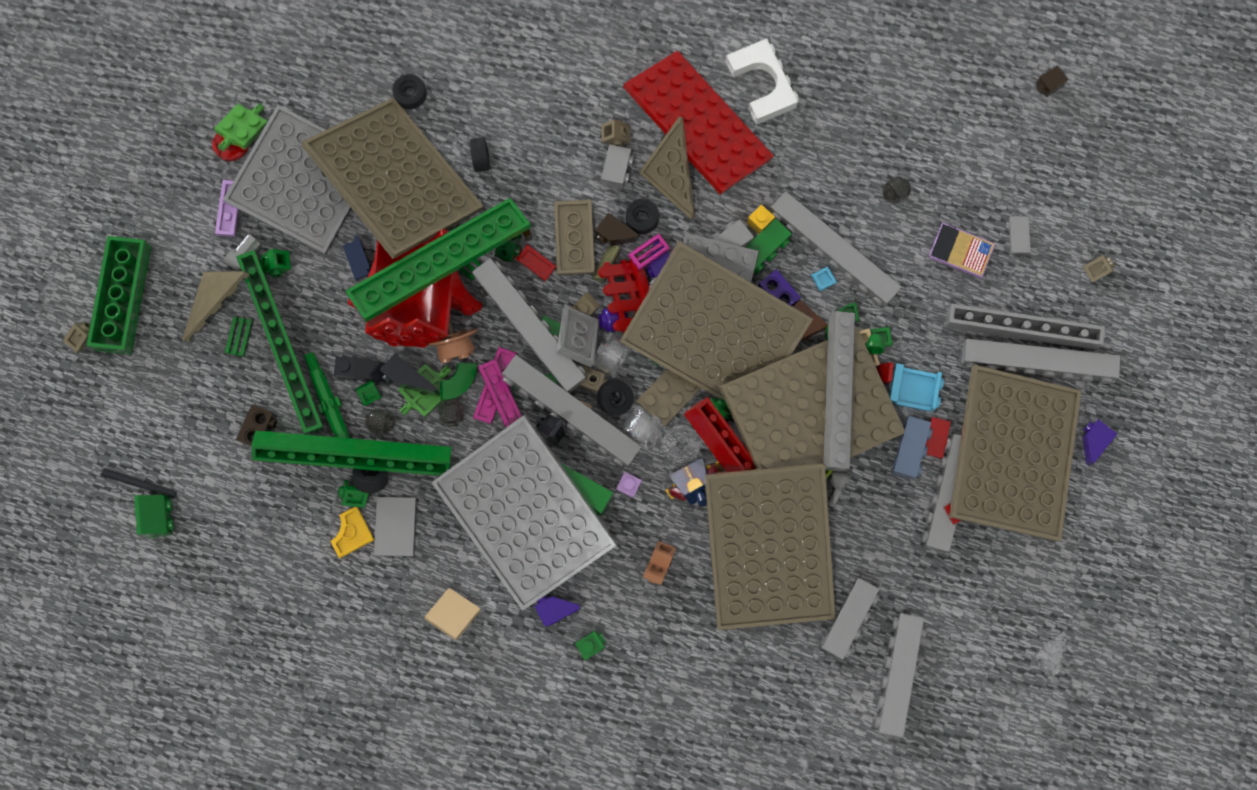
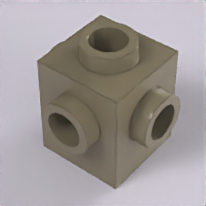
[601,119,630,147]

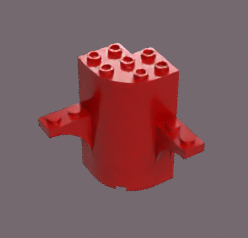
[348,229,482,348]

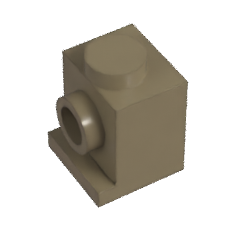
[578,366,608,393]

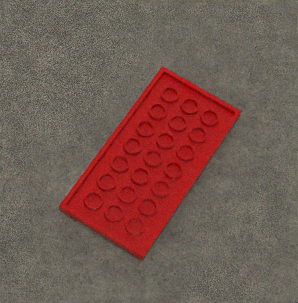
[623,50,774,195]

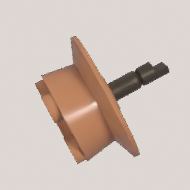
[428,318,478,363]

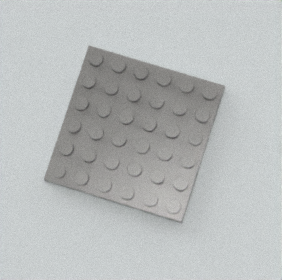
[223,105,351,255]

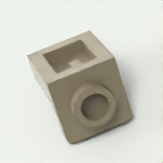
[1083,255,1115,283]
[571,292,600,317]
[63,321,90,353]

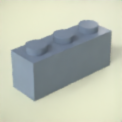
[891,416,933,480]

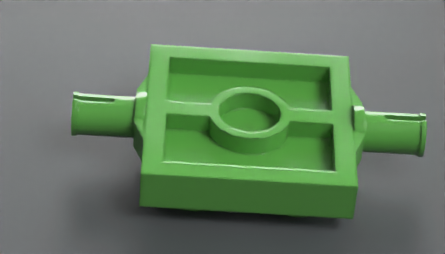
[214,103,267,151]
[398,364,451,418]

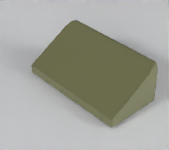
[592,246,620,284]

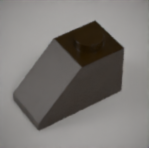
[595,212,638,246]

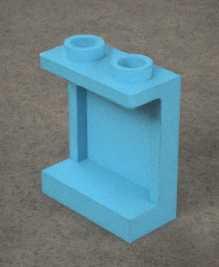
[889,363,944,413]

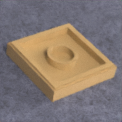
[425,588,481,641]

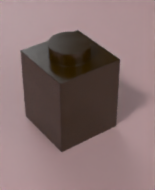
[1036,65,1069,98]

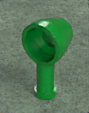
[864,334,885,355]

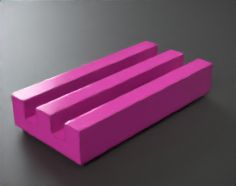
[628,234,670,271]

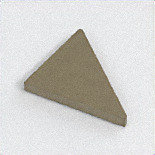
[639,117,695,219]
[182,271,249,342]

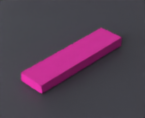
[473,347,517,424]
[478,359,522,428]

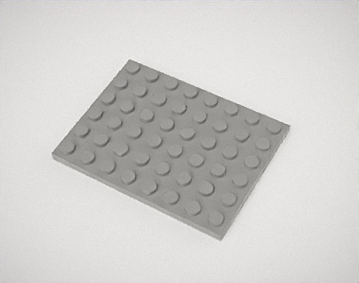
[431,415,617,611]

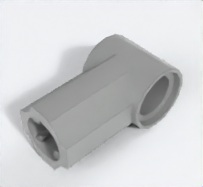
[224,234,262,271]

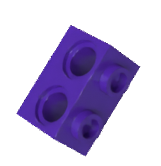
[758,269,801,306]

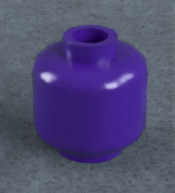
[599,308,628,332]

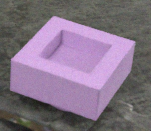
[616,472,642,498]

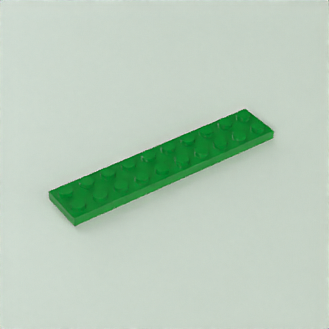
[345,198,531,322]

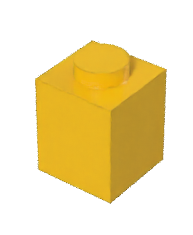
[747,204,775,234]

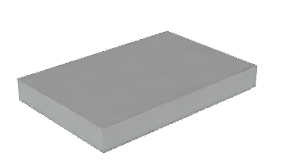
[557,306,599,367]
[374,497,416,557]

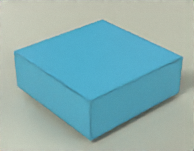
[811,266,837,292]

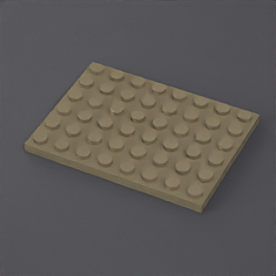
[301,98,483,259]
[620,240,813,402]
[719,327,905,469]
[949,365,1081,542]
[704,463,835,630]

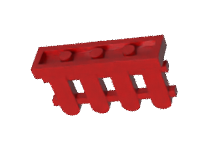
[598,256,649,334]

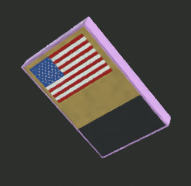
[928,223,995,278]

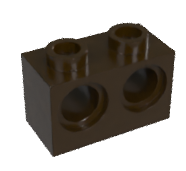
[236,405,277,447]

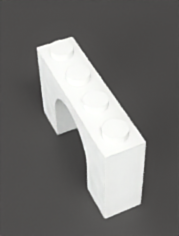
[726,39,799,125]

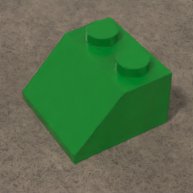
[134,495,175,539]

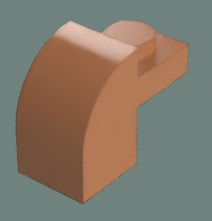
[643,541,676,585]

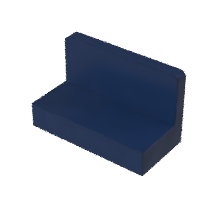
[343,235,371,281]

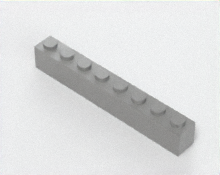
[770,191,901,308]
[472,258,586,393]
[945,304,1105,350]
[823,311,855,471]
[961,339,1120,384]
[501,355,641,467]

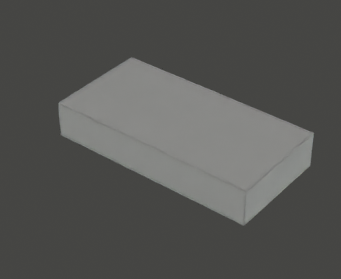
[1009,216,1031,254]

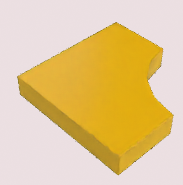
[331,507,375,559]

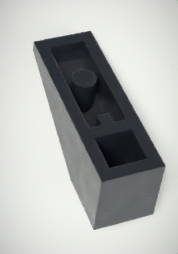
[380,353,440,396]
[334,356,393,383]
[536,415,567,446]

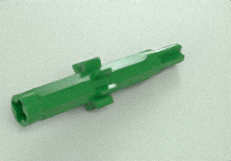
[304,352,350,438]

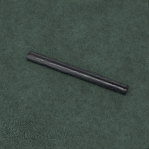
[101,468,177,498]

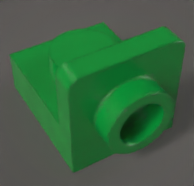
[338,479,369,508]
[575,631,606,660]

